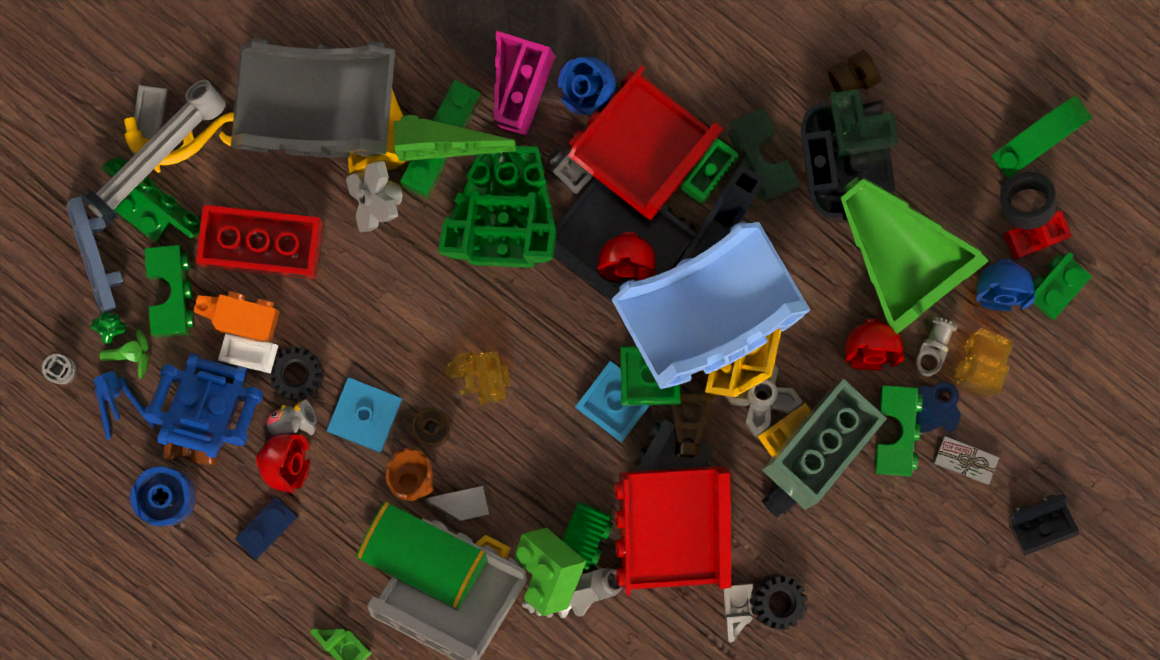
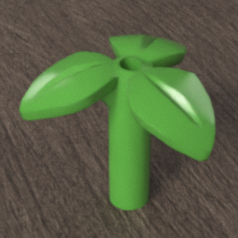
[100,329,150,379]

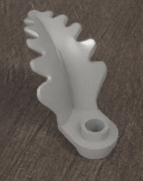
[521,567,622,618]

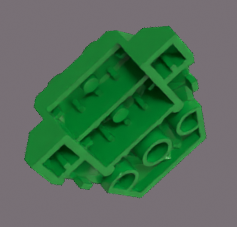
[438,146,557,268]

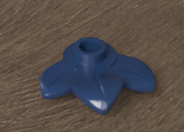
[916,382,961,433]

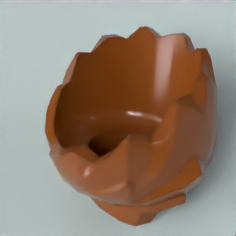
[386,447,434,501]

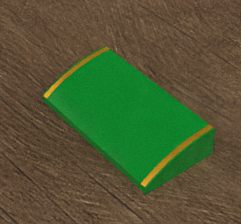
[356,501,488,611]

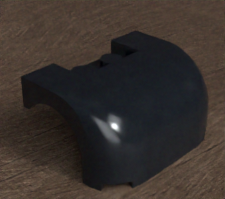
[801,100,895,223]

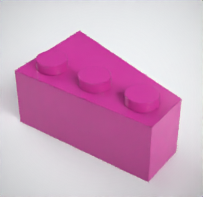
[494,31,556,137]

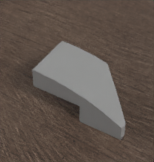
[425,486,489,521]

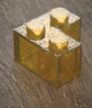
[955,329,1014,398]

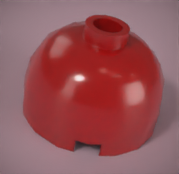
[598,232,656,283]
[845,319,904,371]
[256,433,310,493]

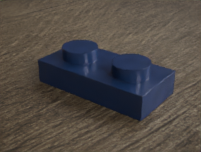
[235,497,298,560]

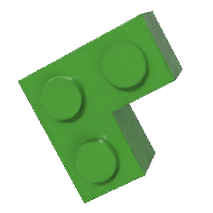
[513,528,586,616]

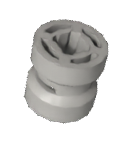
[42,354,77,385]

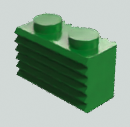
[680,138,738,204]
[562,502,614,570]

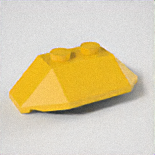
[705,328,781,397]

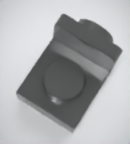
[544,147,593,194]

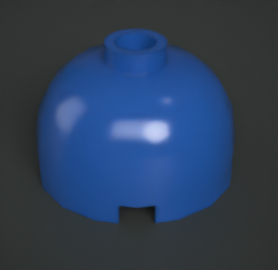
[558,57,617,115]
[975,259,1035,312]

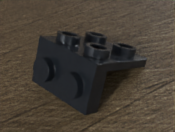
[634,420,713,471]

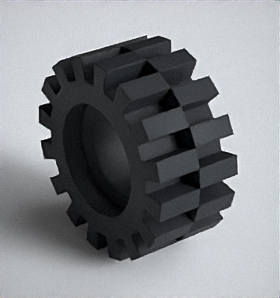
[268,347,324,400]
[750,575,808,630]

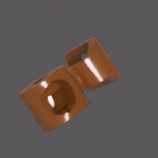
[162,443,219,465]

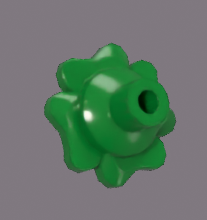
[90,312,126,343]

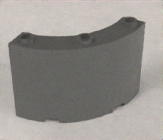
[231,38,395,158]

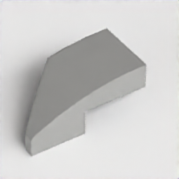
[723,582,754,642]

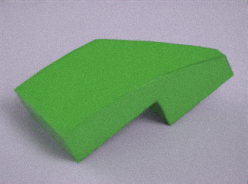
[310,629,372,660]

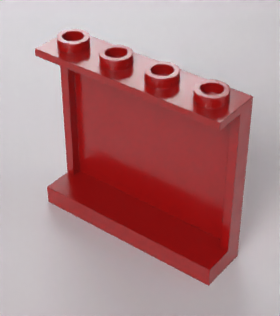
[568,65,724,221]
[615,466,731,595]

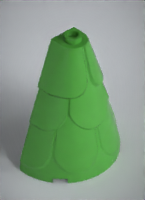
[841,177,989,334]

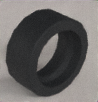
[1000,171,1057,230]

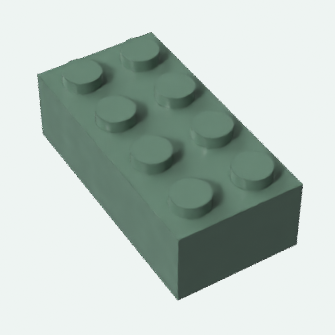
[762,379,887,510]

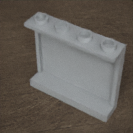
[367,518,527,660]

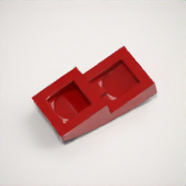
[1003,211,1072,260]

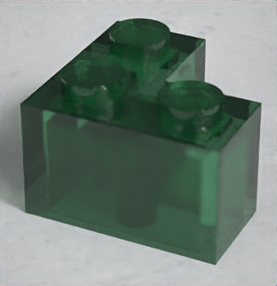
[828,89,898,157]

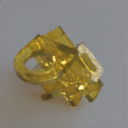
[445,351,511,405]

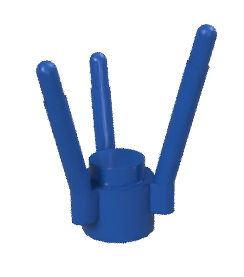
[93,371,156,440]

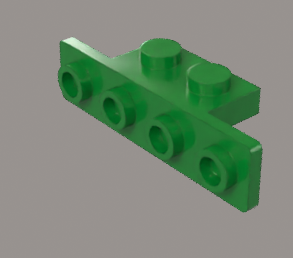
[102,157,201,243]

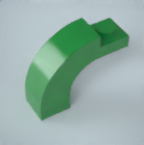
[991,95,1093,179]

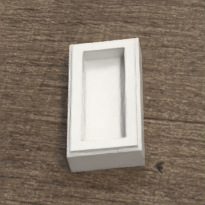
[218,333,279,374]

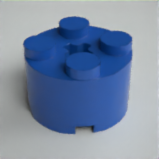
[130,467,196,526]

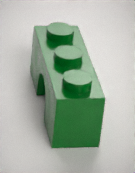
[144,245,195,338]
[874,385,923,476]

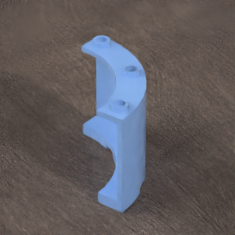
[611,222,810,389]

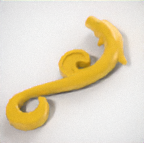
[124,112,234,173]

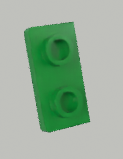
[1033,252,1092,320]

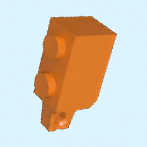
[194,291,280,343]

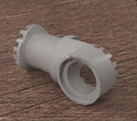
[914,317,958,377]

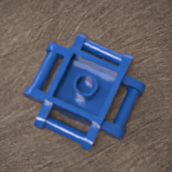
[143,353,263,458]

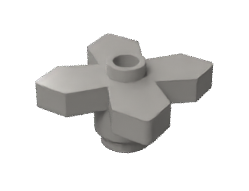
[346,161,403,233]
[725,364,802,437]

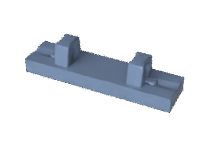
[66,196,123,315]

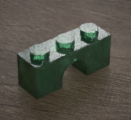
[728,107,800,204]

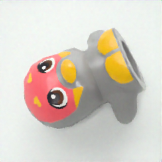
[266,400,317,436]

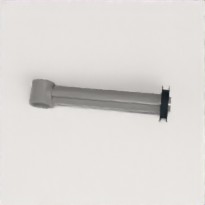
[80,80,226,225]

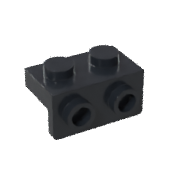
[1009,494,1079,556]

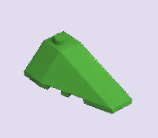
[394,115,516,161]

